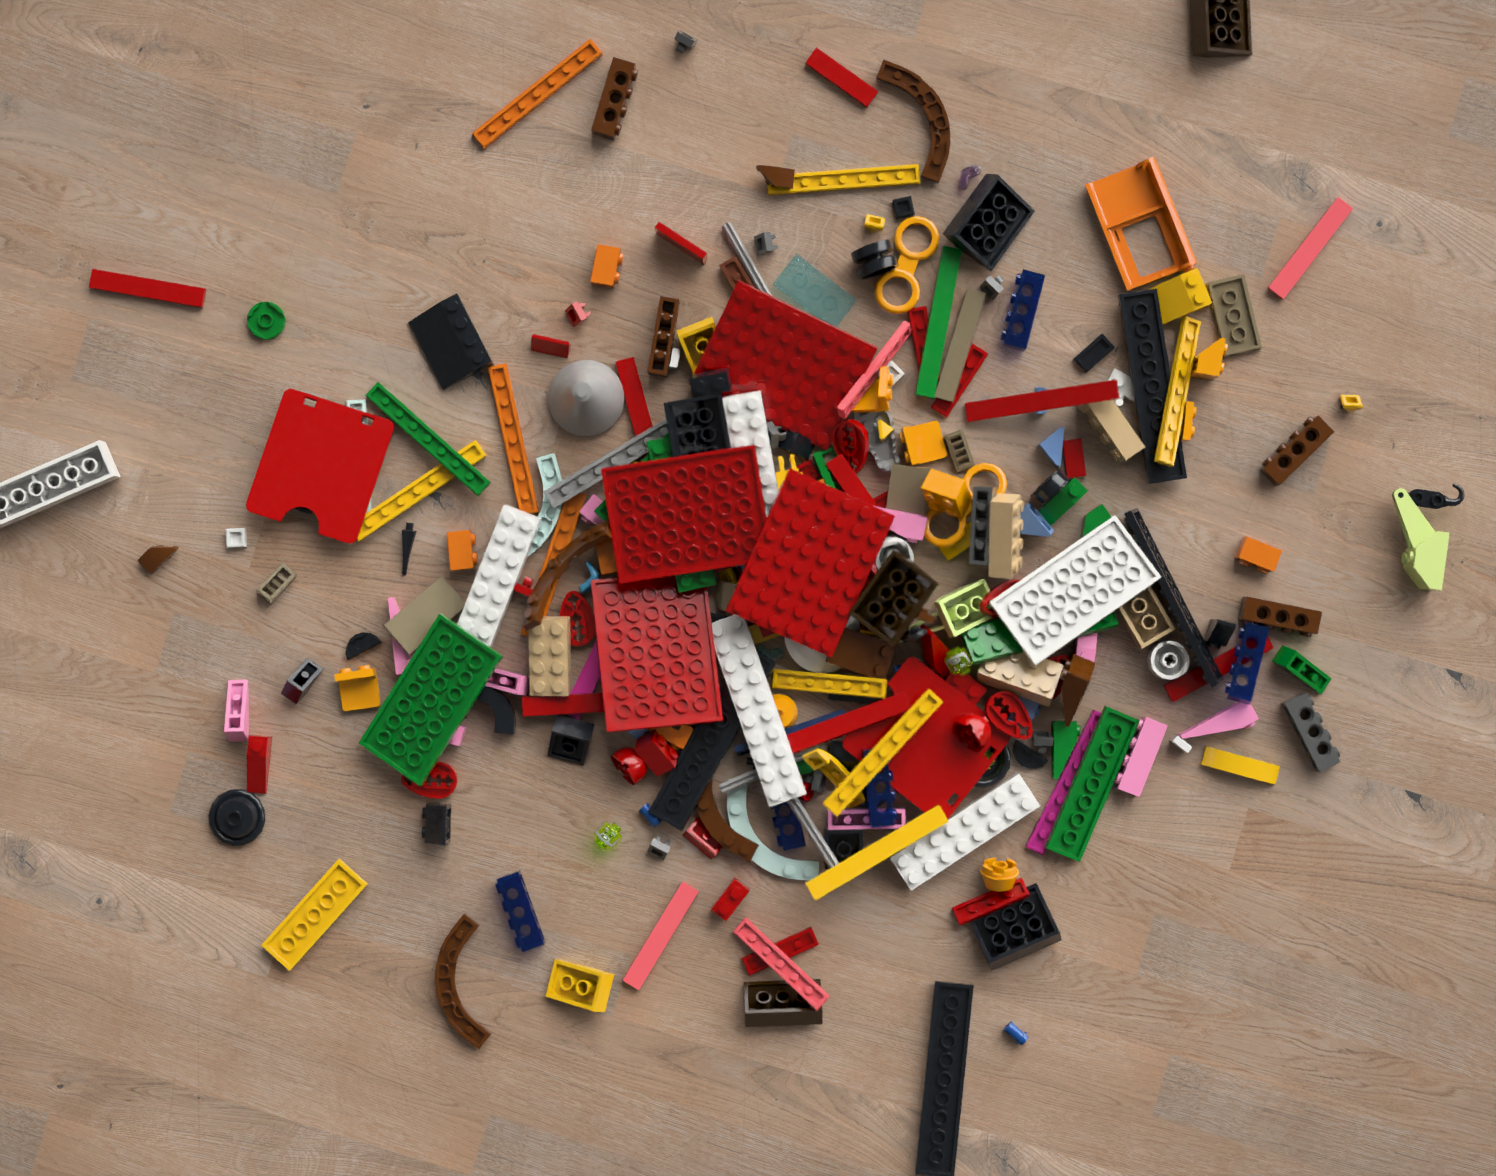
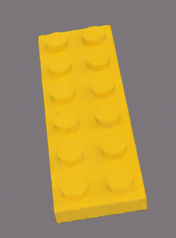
[261,858,368,971]

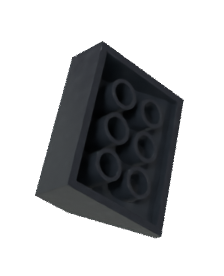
[943,174,1035,271]
[408,293,494,390]
[663,393,731,457]
[970,883,1062,971]

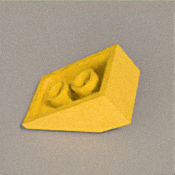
[1148,268,1212,325]
[677,317,716,374]
[545,959,614,1012]

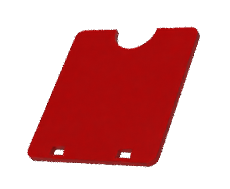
[246,388,394,544]
[842,657,1010,819]

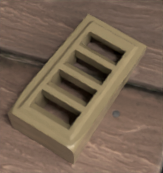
[944,429,975,472]
[256,562,297,605]

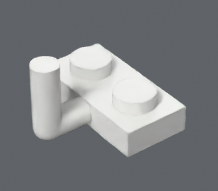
[1107,368,1135,407]

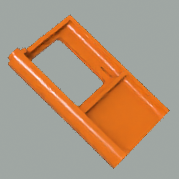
[1085,157,1197,291]

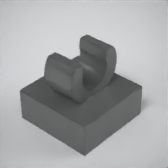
[674,31,697,54]
[754,232,778,255]
[979,275,1004,300]
[766,421,786,449]
[1032,731,1053,753]
[804,771,827,792]
[647,834,671,861]

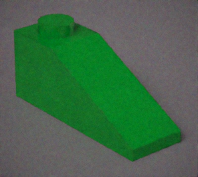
[1038,477,1088,526]
[1272,645,1332,695]
[1051,721,1080,779]

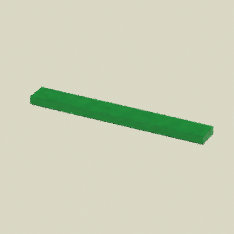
[914,246,962,399]
[365,382,491,497]

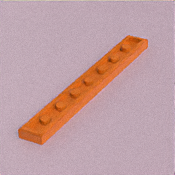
[472,38,603,149]
[488,363,539,514]
[520,493,587,637]

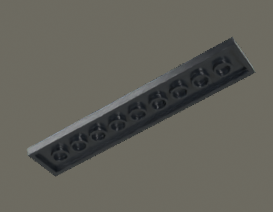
[1118,289,1187,484]
[1124,508,1224,687]
[648,652,777,831]
[915,981,974,1176]

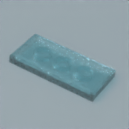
[773,253,857,327]

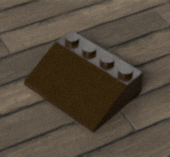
[1190,0,1252,57]
[849,550,939,648]

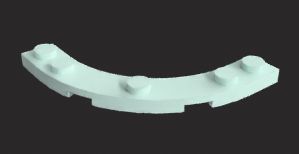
[483,453,562,557]
[727,779,819,881]

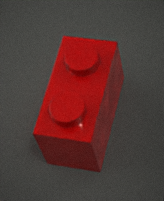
[944,666,987,705]
[634,730,678,777]
[711,877,750,921]

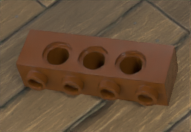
[591,57,638,140]
[648,296,680,378]
[1260,415,1334,486]
[1238,596,1322,637]

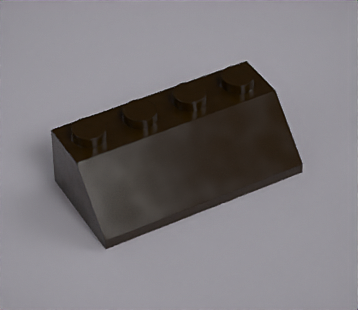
[744,979,823,1027]

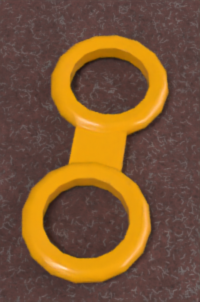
[874,216,940,314]
[924,463,1007,548]

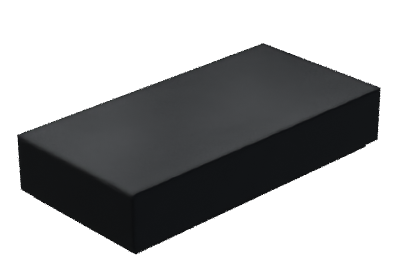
[1073,333,1115,373]

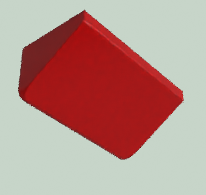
[531,334,571,358]
[683,817,723,859]

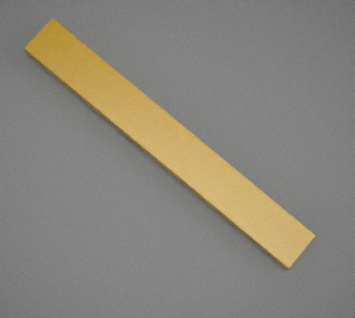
[767,164,920,196]
[1154,316,1201,467]
[357,440,486,542]
[822,689,943,817]
[805,805,949,900]

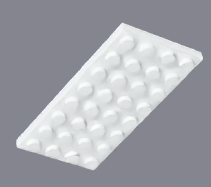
[989,516,1161,666]

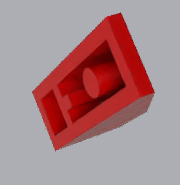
[920,624,960,678]
[247,734,273,794]

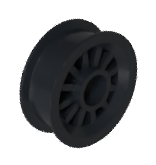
[1030,466,1071,507]

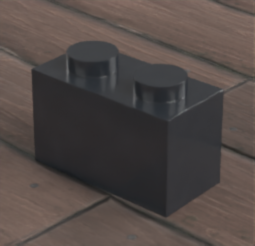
[689,367,732,397]

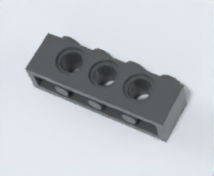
[969,486,997,565]
[1281,693,1340,772]

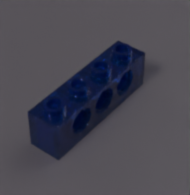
[1000,269,1045,351]
[1224,622,1269,705]
[862,748,897,828]
[770,801,806,851]
[495,870,546,952]

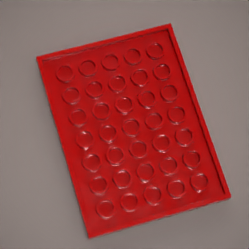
[689,280,878,450]
[601,444,766,584]
[725,468,895,658]
[590,575,723,733]

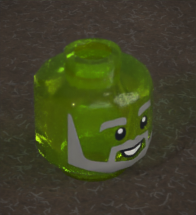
[944,646,972,676]
[594,822,622,851]

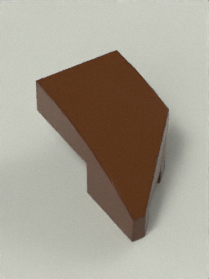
[756,165,795,189]
[138,545,179,574]

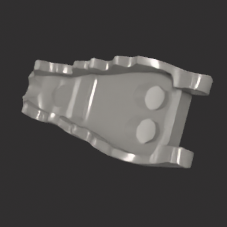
[852,411,899,472]

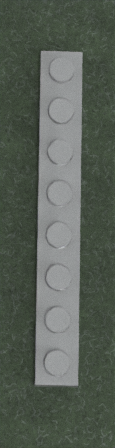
[543,418,669,508]

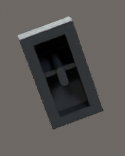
[778,429,815,461]

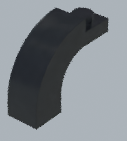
[476,686,516,734]

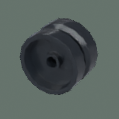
[851,239,899,280]

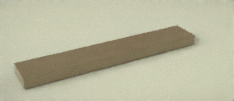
[935,289,986,403]

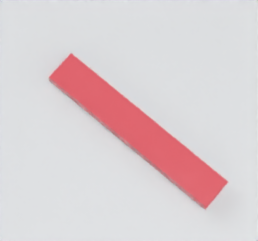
[1268,197,1353,300]
[837,321,911,419]
[622,881,699,990]
[733,917,831,1011]

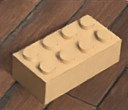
[1078,400,1145,463]
[989,493,1024,579]
[1116,586,1175,649]
[529,616,572,696]
[976,652,1064,707]

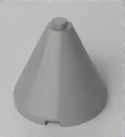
[548,360,625,437]

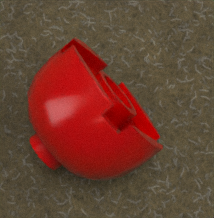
[953,713,991,752]
[610,747,647,786]

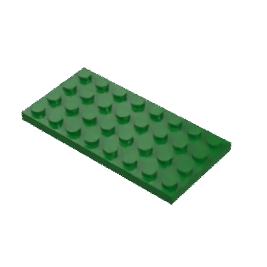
[359,614,503,786]

